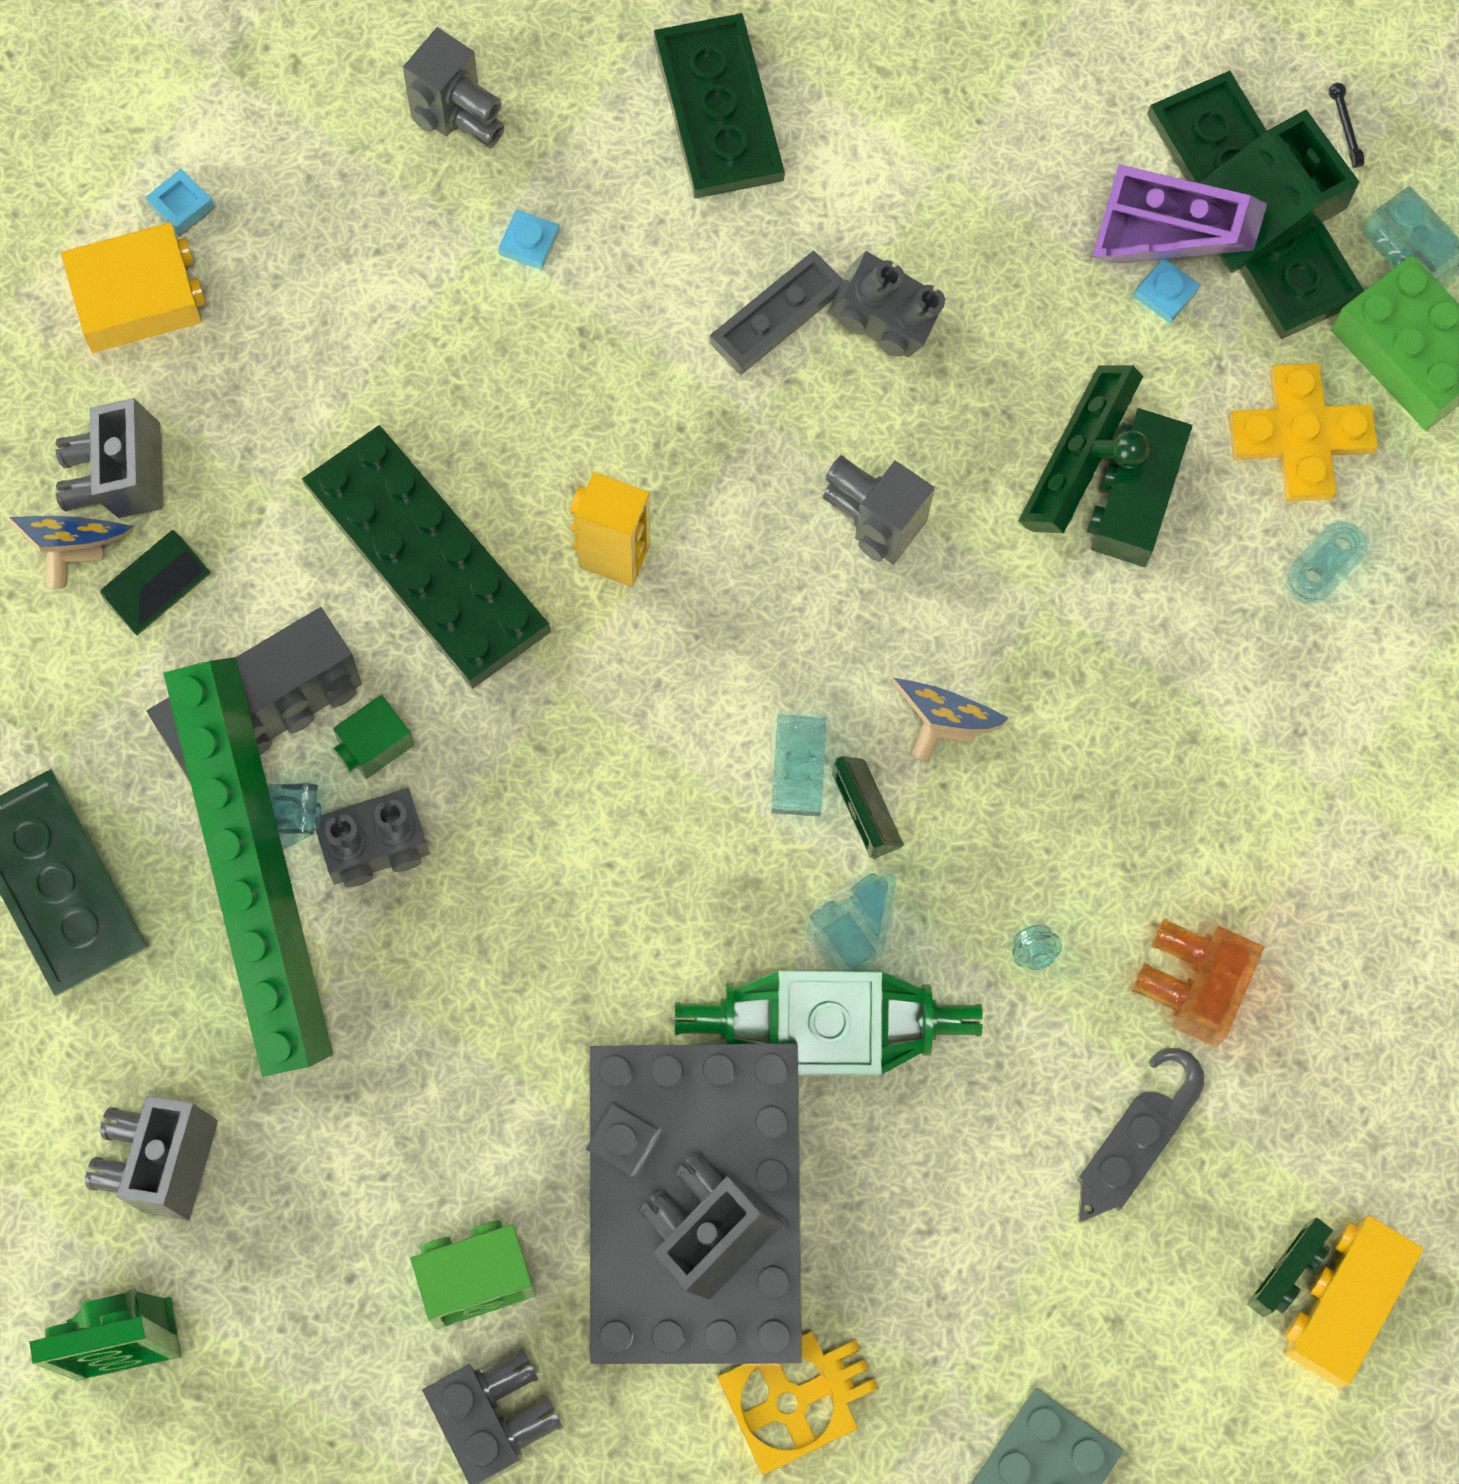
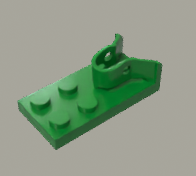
[29,1288,182,1381]

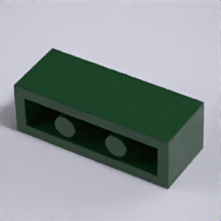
[1087,408,1193,568]

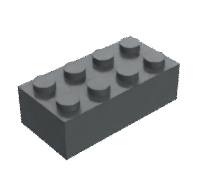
[146,607,362,782]

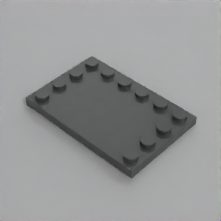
[590,1043,802,1364]

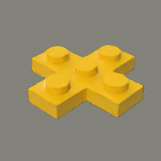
[1229,363,1378,502]

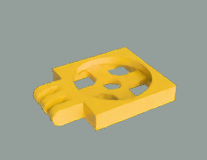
[717,1331,879,1476]

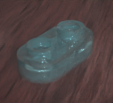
[1286,521,1368,604]

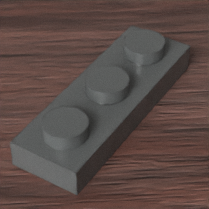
[709,250,843,375]

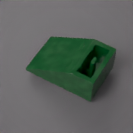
[1200,109,1360,273]

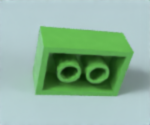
[1331,255,1459,431]

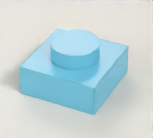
[146,169,215,236]
[498,209,560,270]
[1133,259,1201,324]

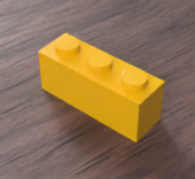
[570,472,650,587]
[1284,1215,1424,1388]

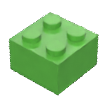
[410,1220,536,1330]

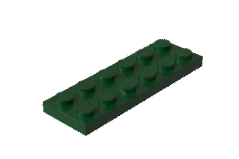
[1147,70,1364,339]
[302,425,551,689]

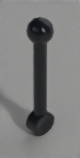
[1329,82,1364,168]

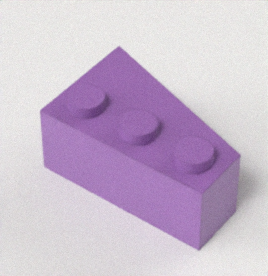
[1092,164,1267,263]

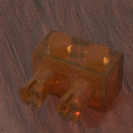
[1131,918,1265,1048]

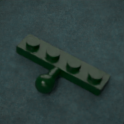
[1018,365,1151,534]

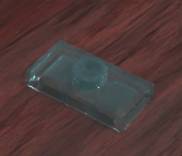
[771,714,827,817]

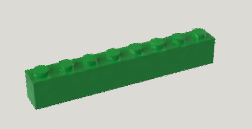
[163,657,333,1077]

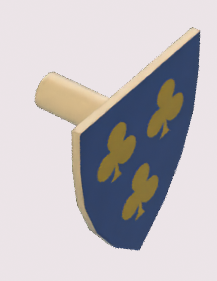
[9,516,134,589]
[891,677,1008,762]

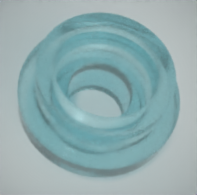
[1012,925,1063,970]

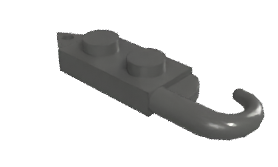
[1077,1048,1204,1223]

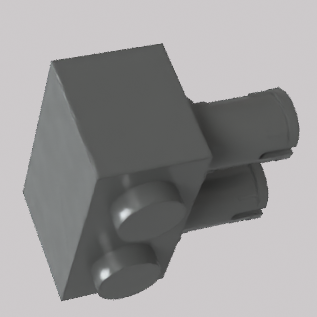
[403,27,504,148]
[827,251,946,358]
[55,398,162,518]
[823,455,935,565]
[312,788,430,887]
[85,1096,218,1221]
[640,1152,783,1300]
[422,1349,563,1484]

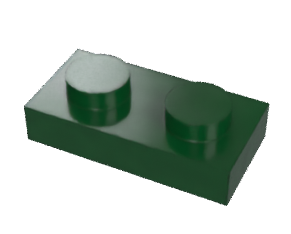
[1247,1217,1334,1317]

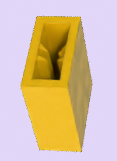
[61,222,206,353]

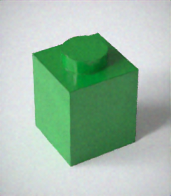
[333,694,414,779]

